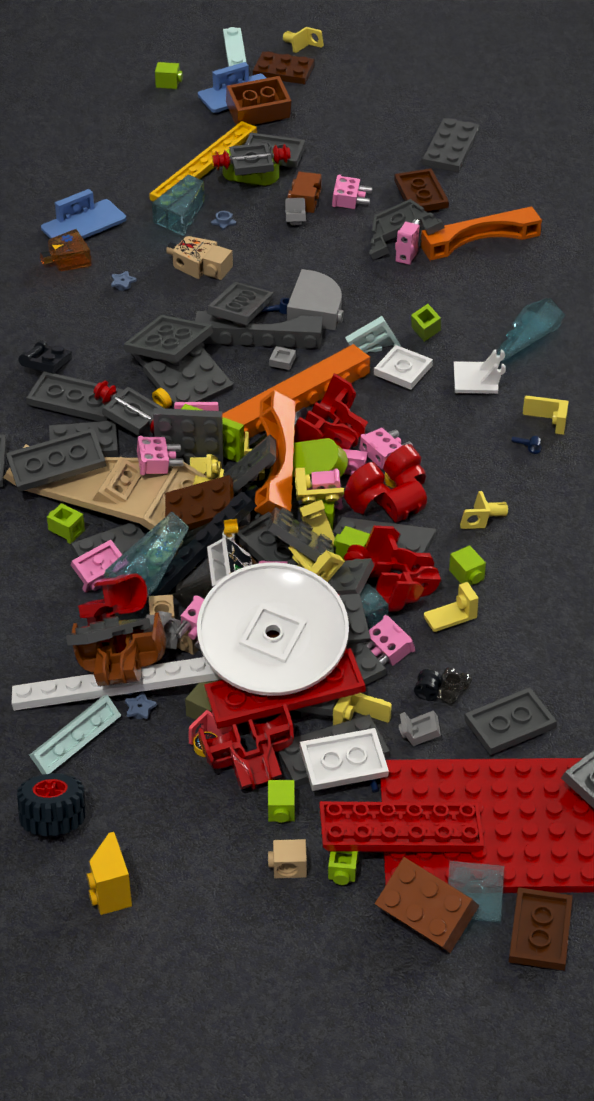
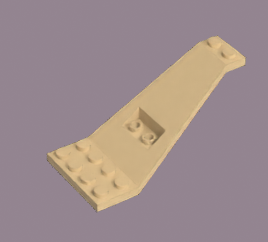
[3,444,207,548]

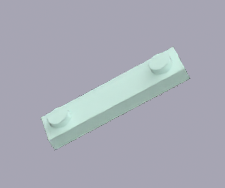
[223,27,246,67]
[29,695,121,774]

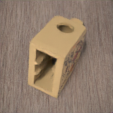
[166,236,217,279]

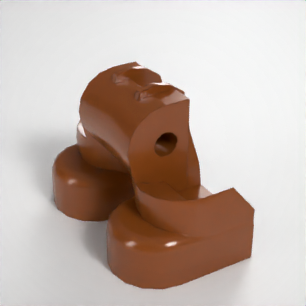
[72,612,166,687]

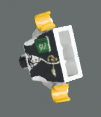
[207,519,252,587]

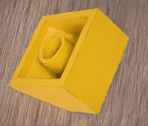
[86,832,132,915]

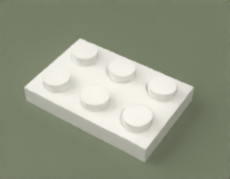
[299,728,389,791]

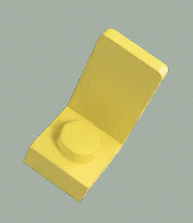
[523,396,569,435]
[190,454,222,479]
[294,468,344,503]
[298,500,335,544]
[288,545,345,582]
[424,582,479,632]
[333,693,392,725]

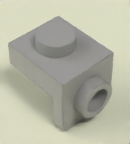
[285,198,306,225]
[399,710,441,746]

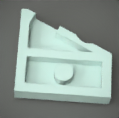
[345,316,401,353]

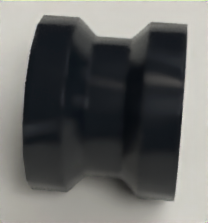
[414,669,443,701]

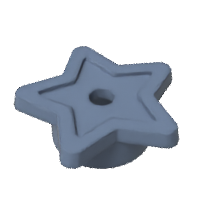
[211,211,236,230]
[111,271,137,291]
[125,692,157,719]

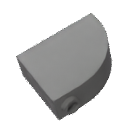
[287,269,344,330]

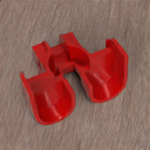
[294,373,368,449]
[343,444,427,523]
[365,526,441,612]
[78,574,147,653]
[198,703,294,790]

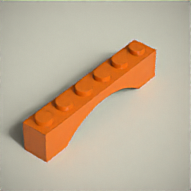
[421,206,542,261]
[254,390,296,515]

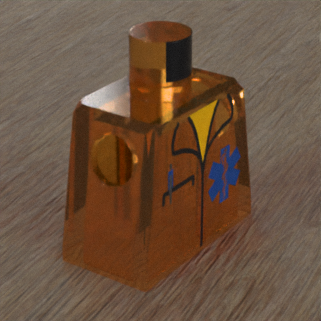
[40,229,91,271]

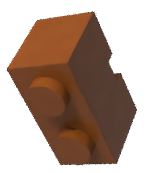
[288,172,321,213]

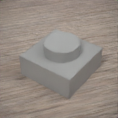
[269,346,296,370]

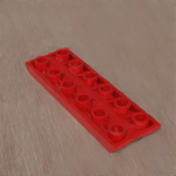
[319,801,484,852]

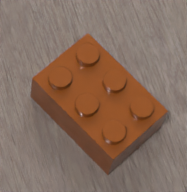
[226,76,291,125]
[375,857,479,953]

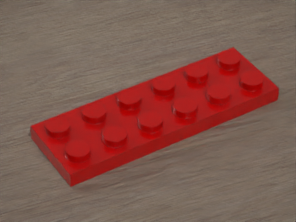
[204,648,366,729]

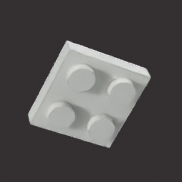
[374,345,433,390]

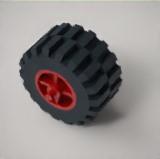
[17,773,86,836]

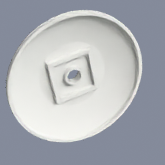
[197,562,349,696]

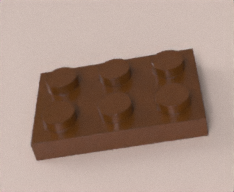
[253,51,315,85]
[394,168,449,211]
[165,475,234,535]
[509,887,573,971]

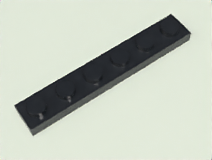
[146,492,257,601]

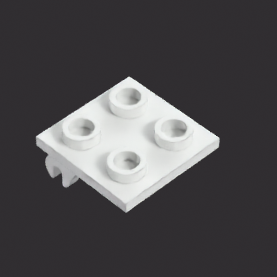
[454,349,506,394]

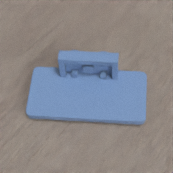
[198,62,266,113]
[41,189,127,247]

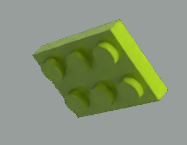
[181,404,244,462]

